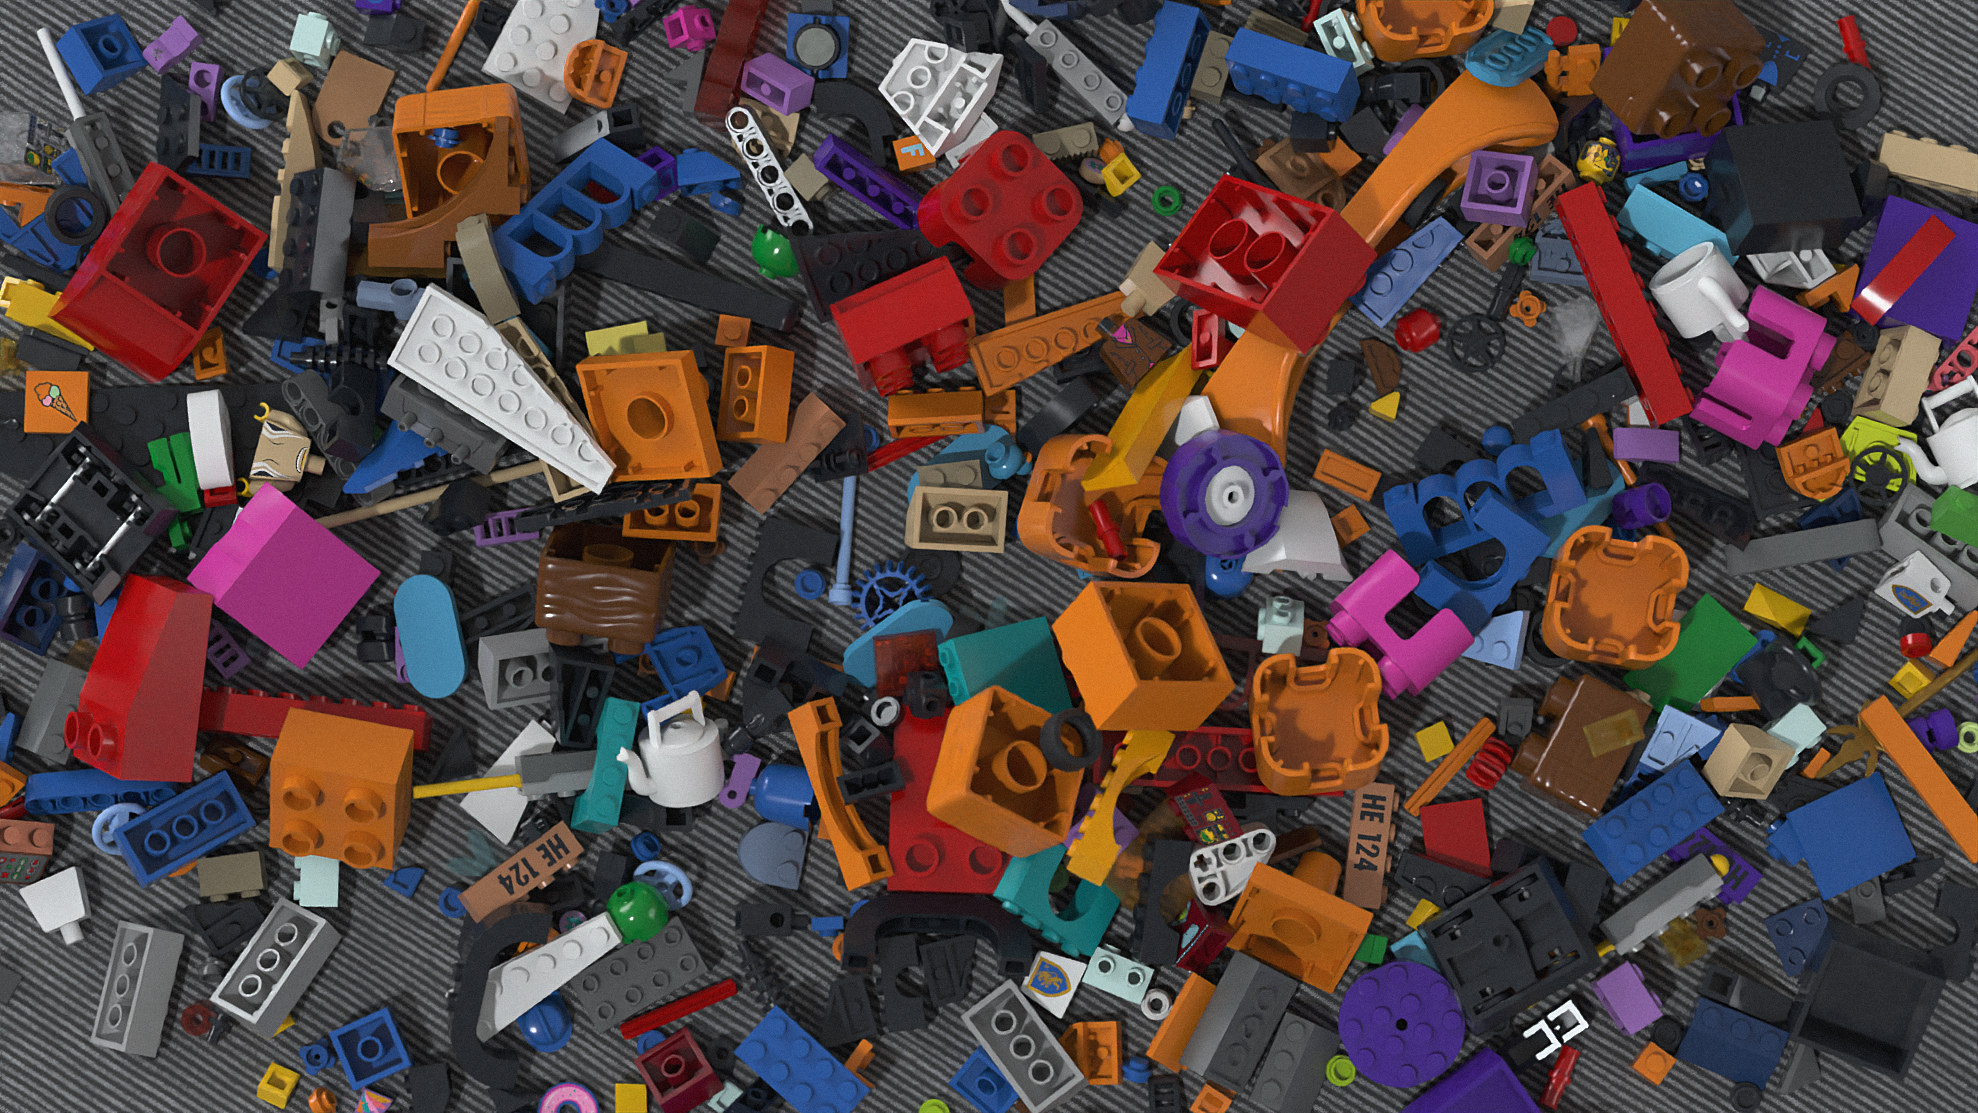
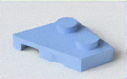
[1462,610,1530,670]
[1639,704,1722,774]

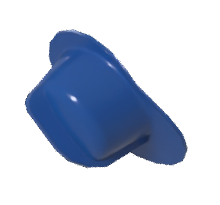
[516,989,573,1053]

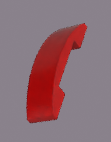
[1849,215,1956,326]

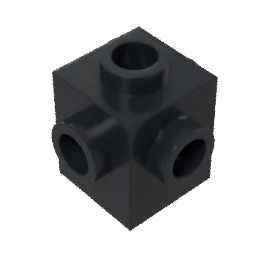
[903,671,950,719]

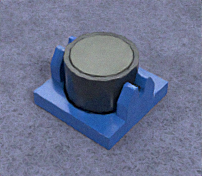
[786,13,850,78]

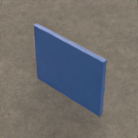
[1785,771,1917,900]

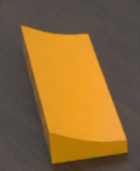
[1081,342,1204,491]

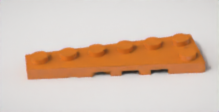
[968,291,1147,399]

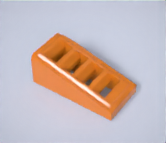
[1924,610,1978,670]

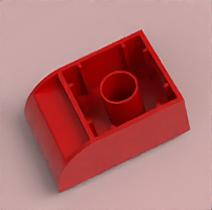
[47,161,268,384]
[829,256,976,399]

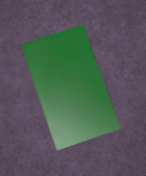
[1622,593,1759,715]

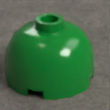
[751,223,800,280]
[606,881,670,945]

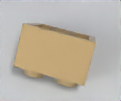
[1701,723,1796,800]

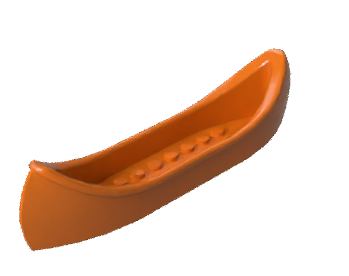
[1199,69,1559,470]

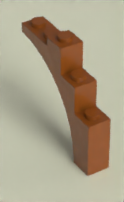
[368,116,527,268]

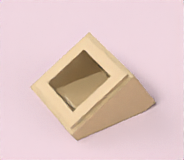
[268,57,314,96]

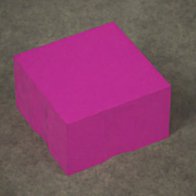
[186,481,381,670]

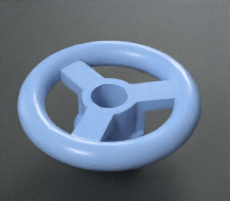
[221,75,276,129]
[92,802,148,855]
[633,860,693,910]

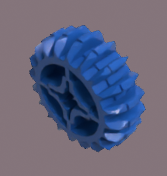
[851,560,935,631]

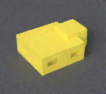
[585,321,668,356]

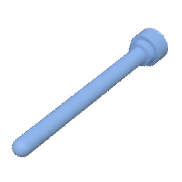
[828,476,856,605]

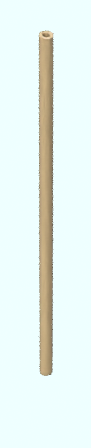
[315,460,544,529]

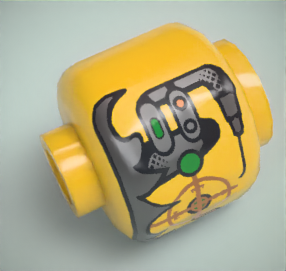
[1576,137,1622,186]

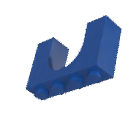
[1413,487,1551,634]

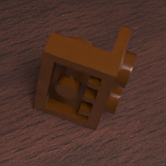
[1809,329,1873,396]

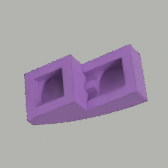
[1613,428,1679,464]

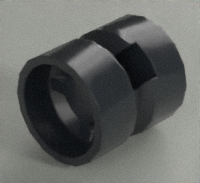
[54,593,98,642]
[355,616,396,663]

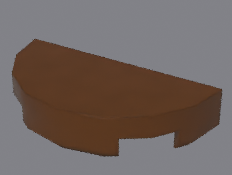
[1359,339,1401,399]

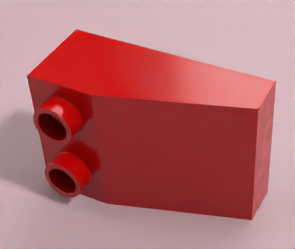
[1152,174,1378,355]
[64,573,213,782]
[887,703,1013,896]

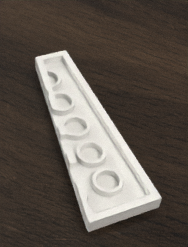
[445,911,623,1042]

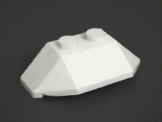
[1746,249,1836,290]

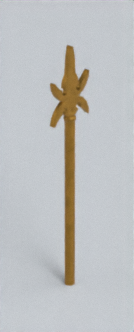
[1816,647,1978,780]

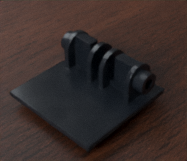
[804,412,868,483]

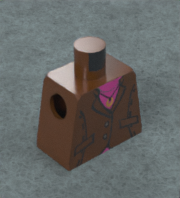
[1095,316,1172,393]

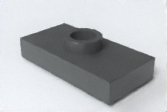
[1847,876,1886,925]

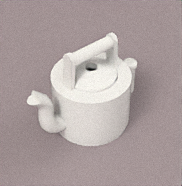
[1649,242,1749,343]
[1894,375,1978,489]
[616,690,729,808]

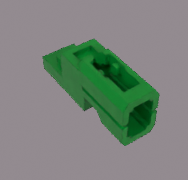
[147,432,205,551]

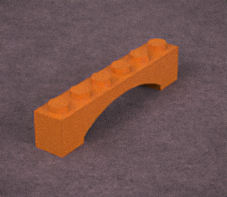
[787,696,894,891]

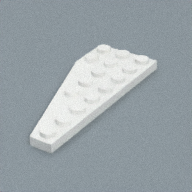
[481,0,600,116]
[387,283,617,495]

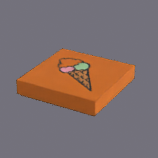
[24,371,90,434]

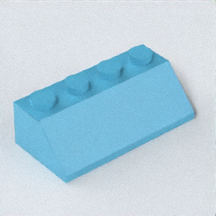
[1615,183,1739,267]

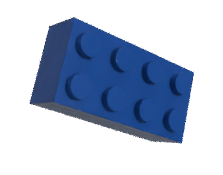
[1125,0,1212,141]
[1225,27,1361,123]
[1581,759,1725,886]
[112,770,256,890]
[734,1005,872,1113]

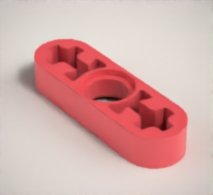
[1929,326,1978,394]

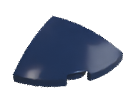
[1009,0,1086,21]
[1795,486,1862,573]

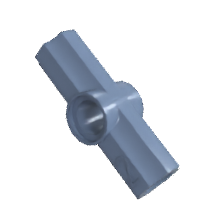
[356,279,454,320]

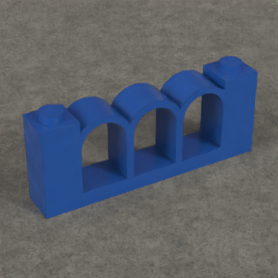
[493,137,659,305]
[1383,428,1588,567]

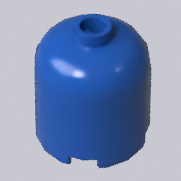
[1204,555,1254,601]
[749,762,821,832]

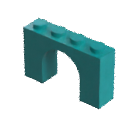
[570,697,640,834]
[993,843,1125,957]

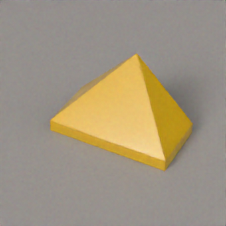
[1742,582,1812,639]

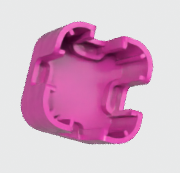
[1688,285,1837,450]
[1325,549,1475,701]

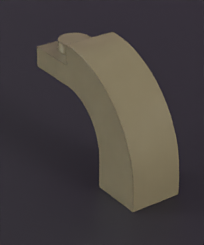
[455,212,521,325]

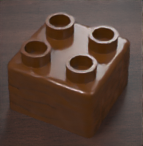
[1589,0,1766,140]
[534,521,677,655]
[1508,674,1652,823]

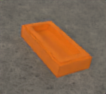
[1312,448,1382,503]
[1700,696,1761,712]

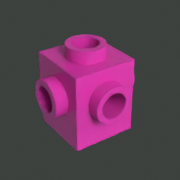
[662,5,716,52]

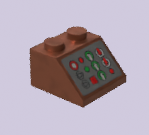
[0,819,55,885]

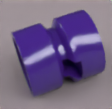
[1612,482,1672,530]
[1904,708,1959,754]

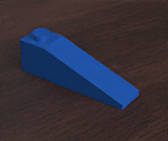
[343,420,449,493]

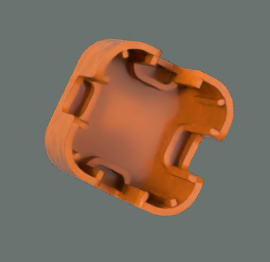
[1355,0,1494,62]
[1017,434,1168,578]
[1542,525,1689,671]
[1249,647,1389,796]

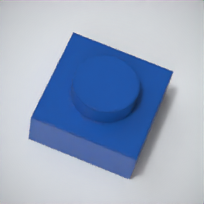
[811,916,845,937]

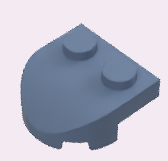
[1530,219,1590,288]
[737,822,809,890]

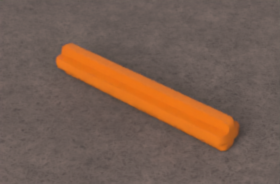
[1403,717,1496,817]

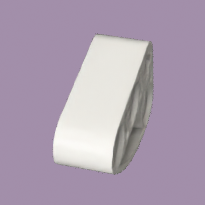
[187,389,234,490]
[1188,821,1276,906]

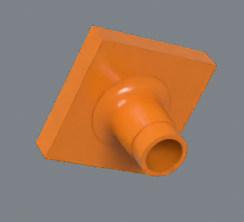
[576,350,723,482]
[1226,851,1374,994]

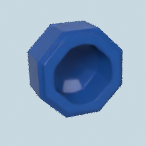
[1678,173,1708,204]
[1481,425,1512,457]

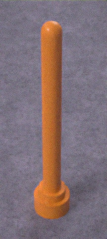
[426,0,482,92]
[1580,414,1676,541]

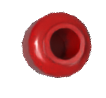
[1394,308,1442,354]

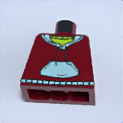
[1170,895,1234,974]

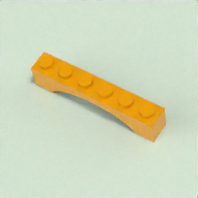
[1066,730,1176,886]

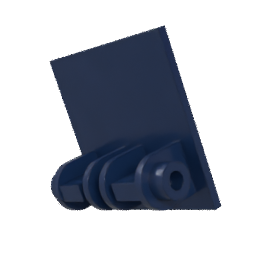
[1763,897,1829,978]

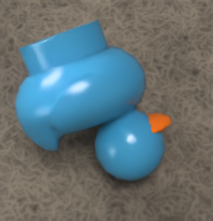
[985,442,1033,480]

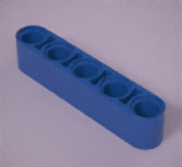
[25,768,178,815]

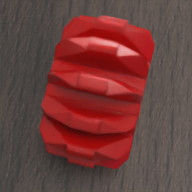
[1466,736,1514,791]

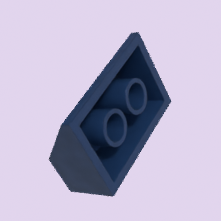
[0,542,76,657]
[1674,997,1789,1092]

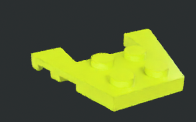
[1816,415,1917,502]

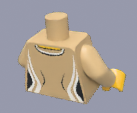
[237,403,326,498]

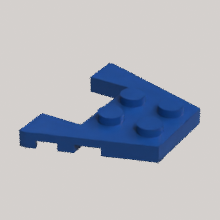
[0,146,105,275]
[609,625,727,727]

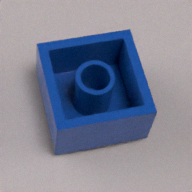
[329,1007,416,1091]

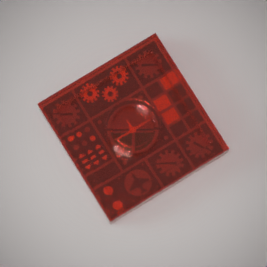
[872,628,938,699]

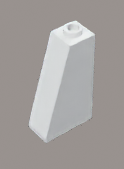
[459,719,559,846]

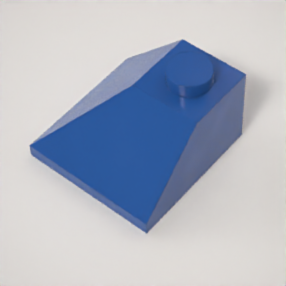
[676,148,744,197]
[948,1044,1019,1113]

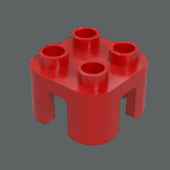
[917,130,1083,291]

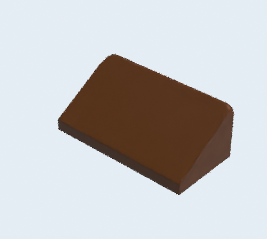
[199,733,270,794]
[1257,824,1322,866]

